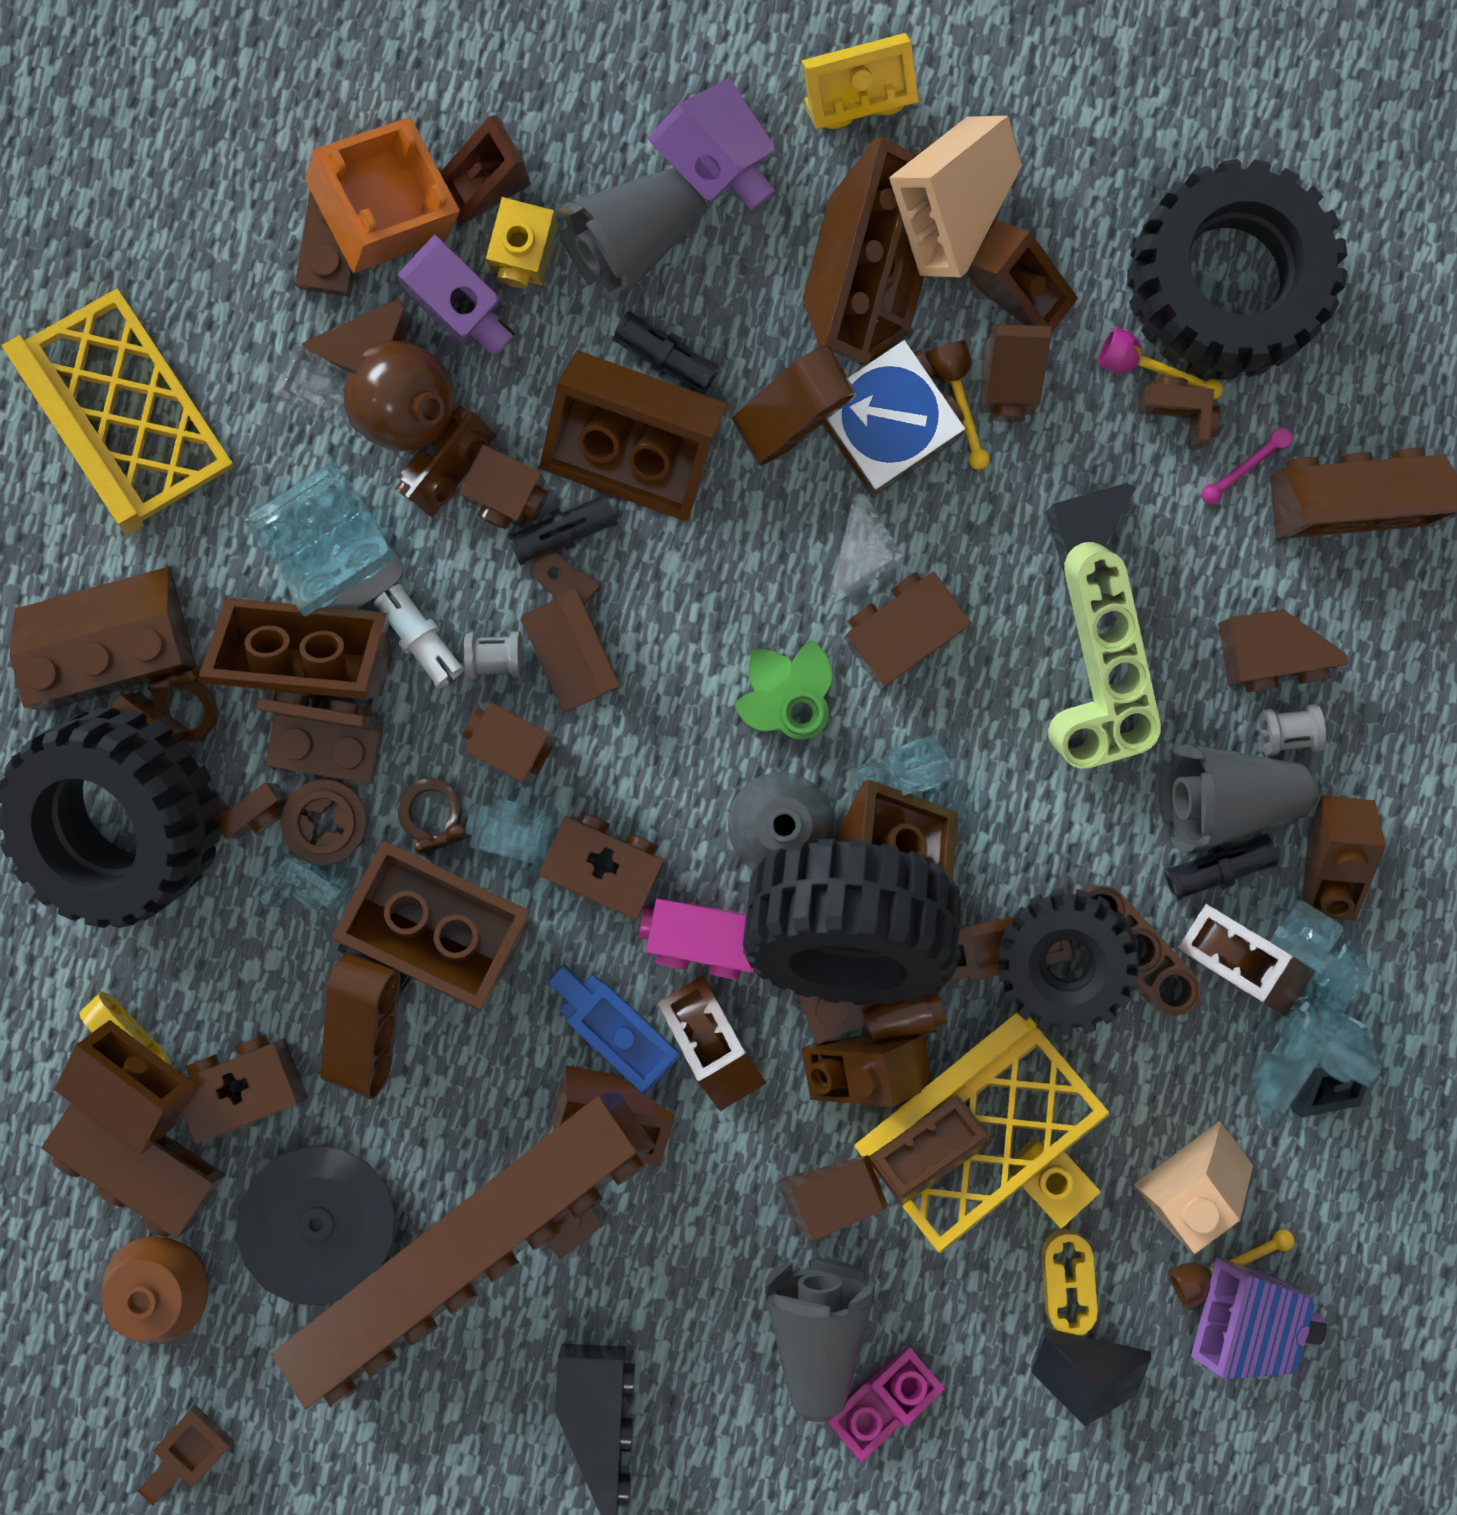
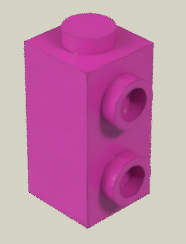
[638,897,753,980]

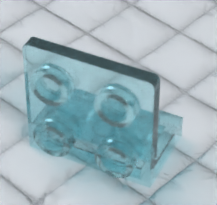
[244,460,394,616]
[1251,995,1382,1130]

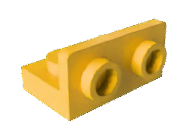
[801,33,919,129]

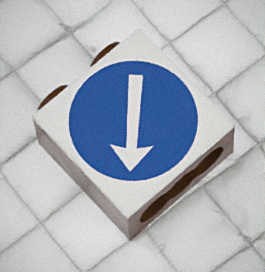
[822,340,965,498]

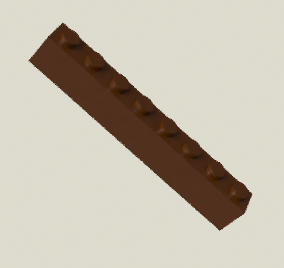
[271,1091,656,1410]

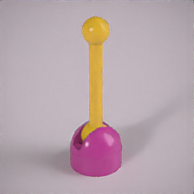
[1097,326,1224,400]

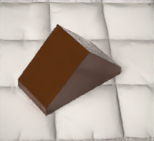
[302,298,412,376]
[777,1155,888,1241]

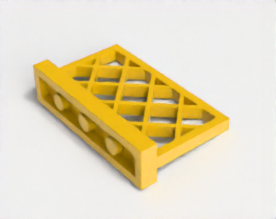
[1,288,234,537]
[854,1013,1110,1254]

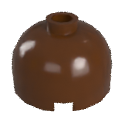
[344,341,456,451]

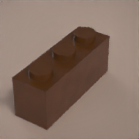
[41,1103,226,1239]

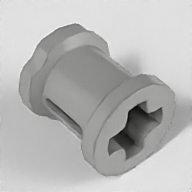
[464,631,524,680]
[1259,704,1326,757]

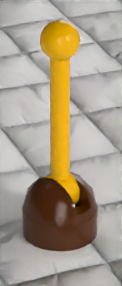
[925,340,990,470]
[1168,1230,1295,1311]

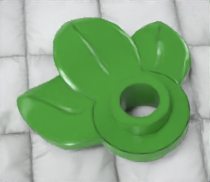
[734,641,833,740]

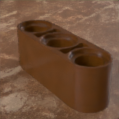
[732,345,857,466]
[1079,884,1201,1016]
[320,952,400,1099]

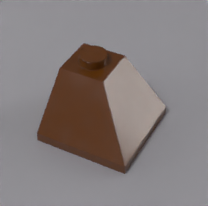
[834,779,958,879]

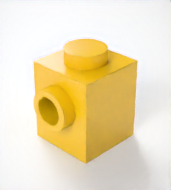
[486,197,558,289]
[1010,1138,1101,1229]

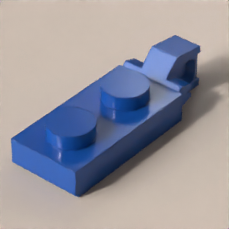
[548,964,682,1094]

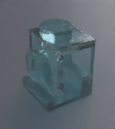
[465,798,551,863]

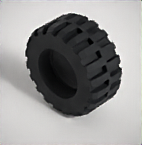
[1127,159,1348,380]
[0,708,221,928]
[742,839,962,1006]

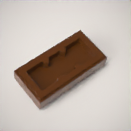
[869,1095,991,1206]

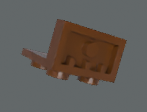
[256,691,385,784]

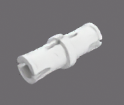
[373,584,465,689]

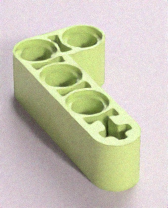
[1048,542,1161,769]

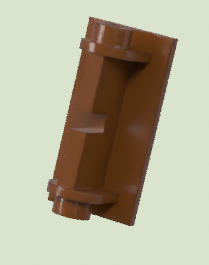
[394,405,496,518]

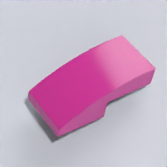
[825,1347,945,1462]

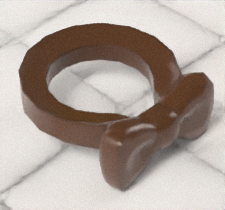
[147,665,218,742]
[397,778,469,856]

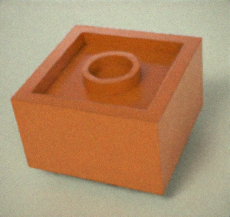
[305,117,460,274]

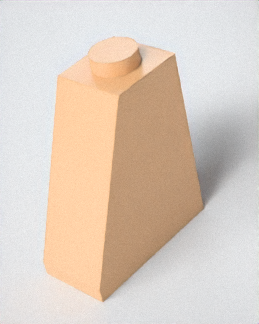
[889,116,1022,278]
[1134,1121,1253,1254]

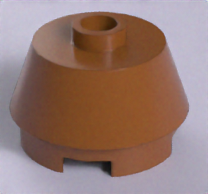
[101,1236,208,1345]

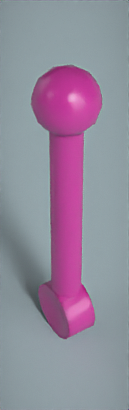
[1201,428,1293,505]

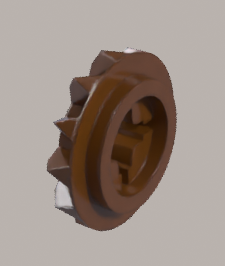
[281,780,368,865]

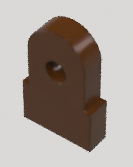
[532,552,600,605]

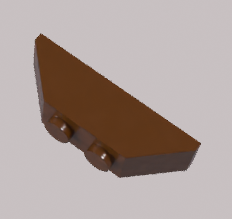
[803,137,924,365]

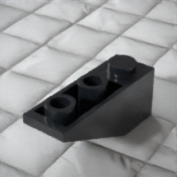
[555,1344,636,1515]

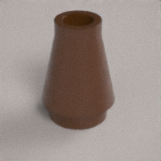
[863,993,948,1043]

